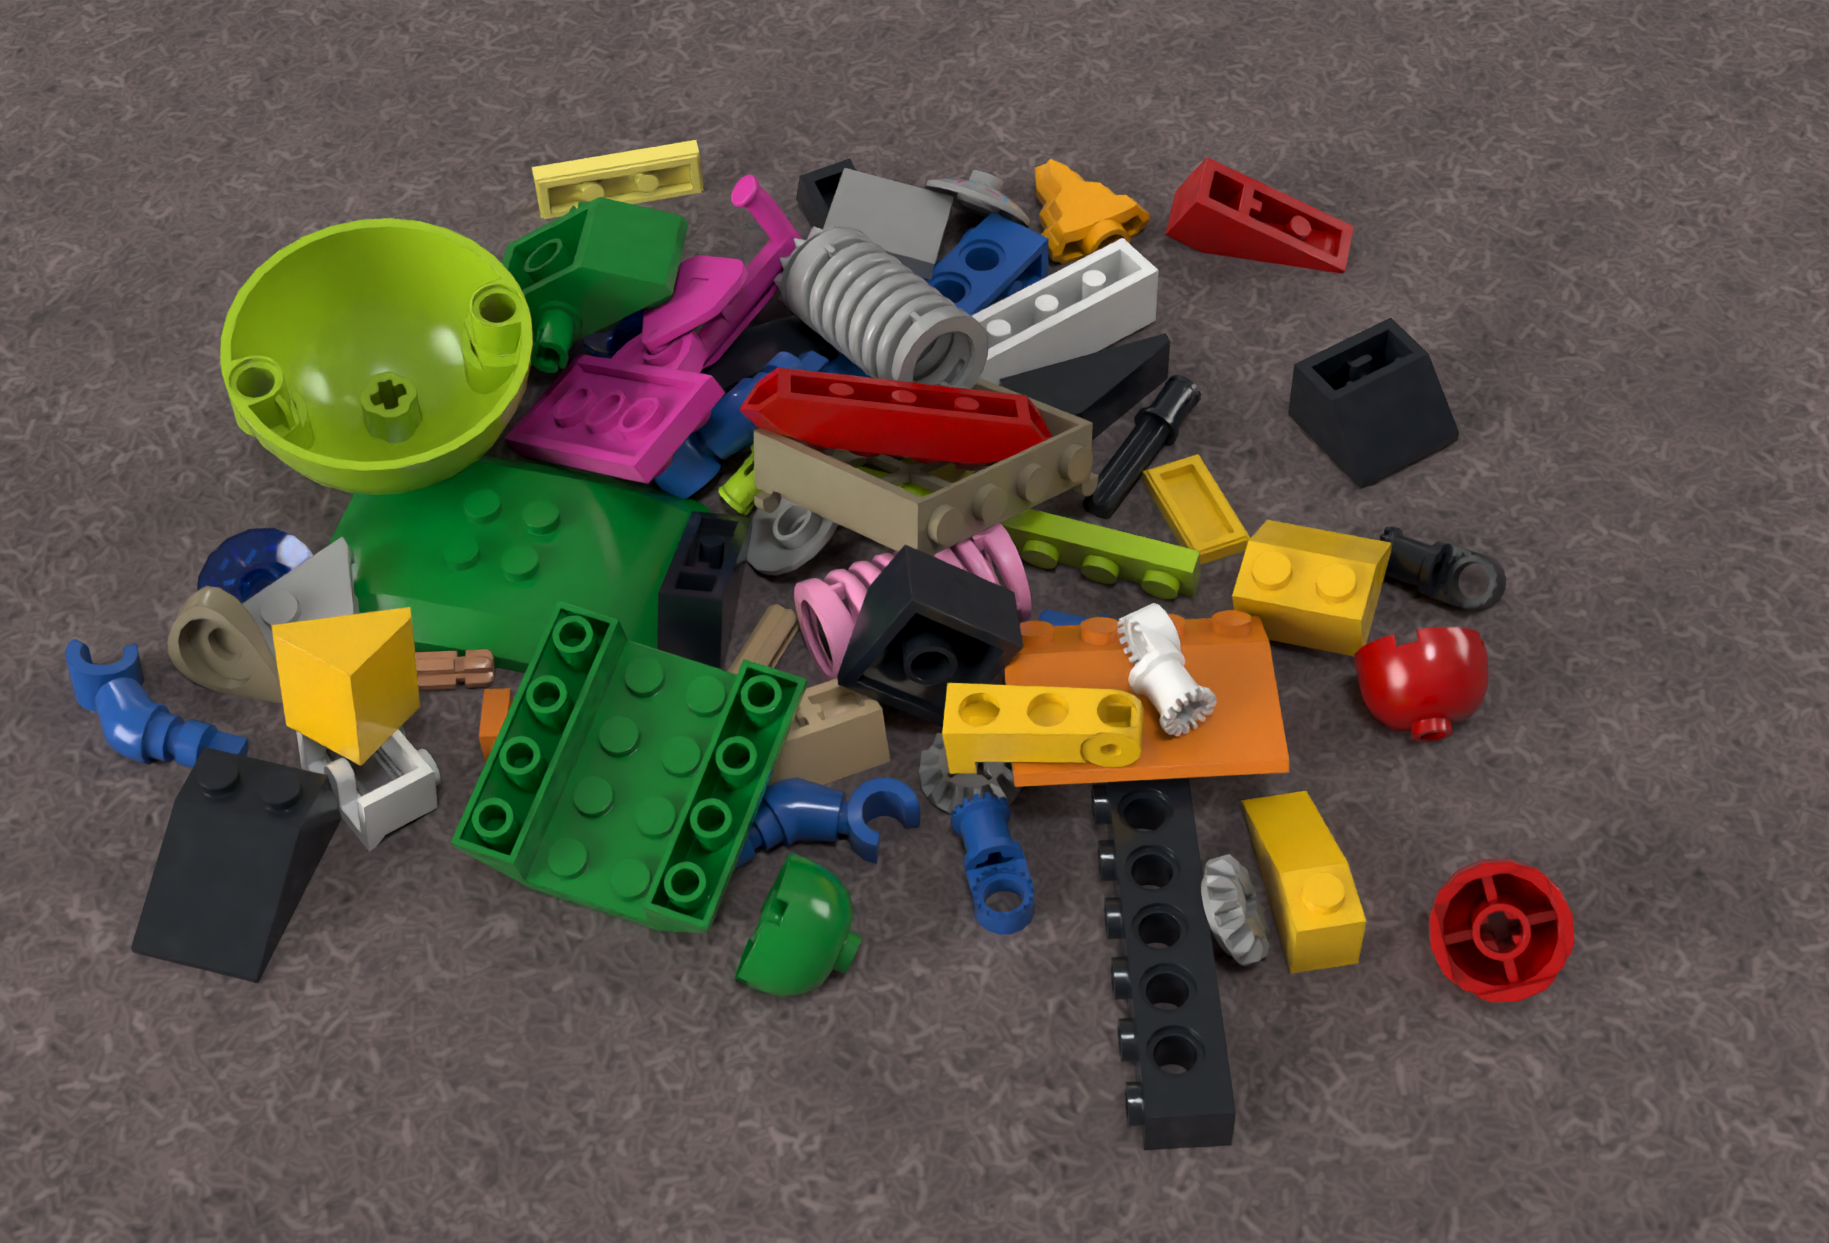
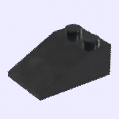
[131,747,342,983]

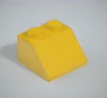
[1232,520,1392,656]

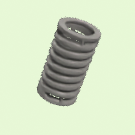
[786,227,988,389]

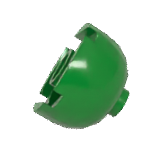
[734,852,861,997]

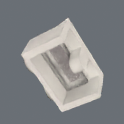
[296,726,441,851]

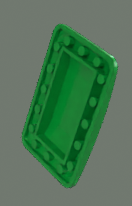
[328,456,711,673]

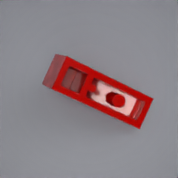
[1165,157,1354,274]

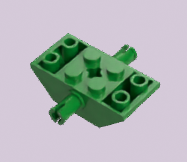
[502,197,688,373]

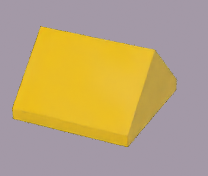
[271,607,420,766]

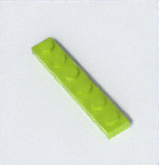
[857,466,1201,599]

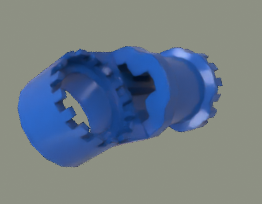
[950,792,1035,935]

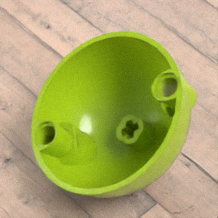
[220,218,533,495]

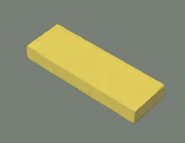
[532,140,704,219]

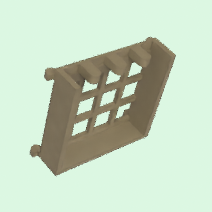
[754,378,1098,556]

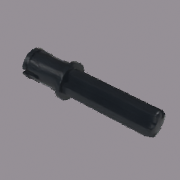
[1083,375,1201,519]

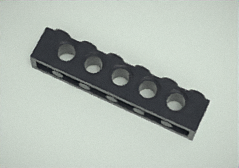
[1091,778,1236,1150]

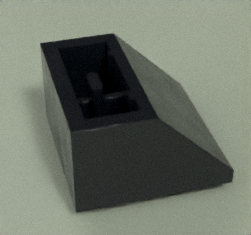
[1288,318,1459,489]

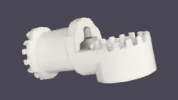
[1117,603,1217,736]

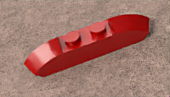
[739,367,1053,470]

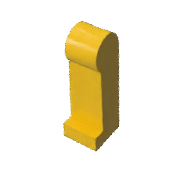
[942,683,1144,774]

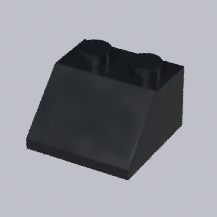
[837,544,1024,727]

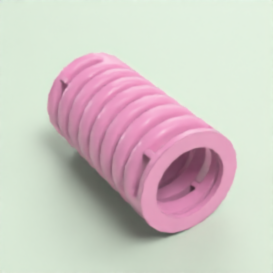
[794,522,1032,682]

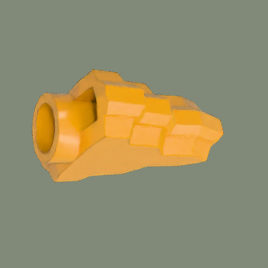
[1035,159,1150,265]

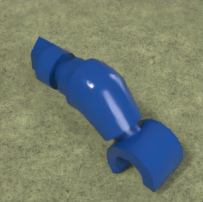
[653,351,829,499]
[65,639,248,768]
[734,777,920,870]

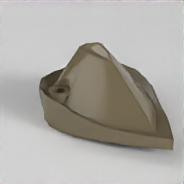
[168,586,283,703]

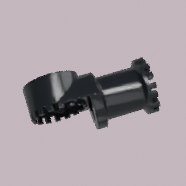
[1380,526,1506,610]

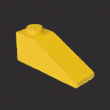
[1241,791,1367,974]

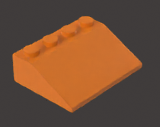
[1001,610,1289,787]

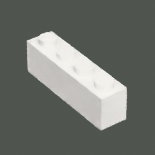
[972,238,1159,385]

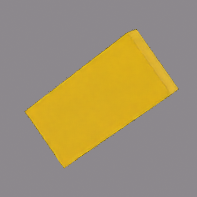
[1142,454,1250,565]

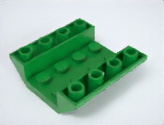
[451,600,808,933]

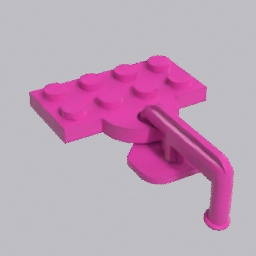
[504,174,802,484]

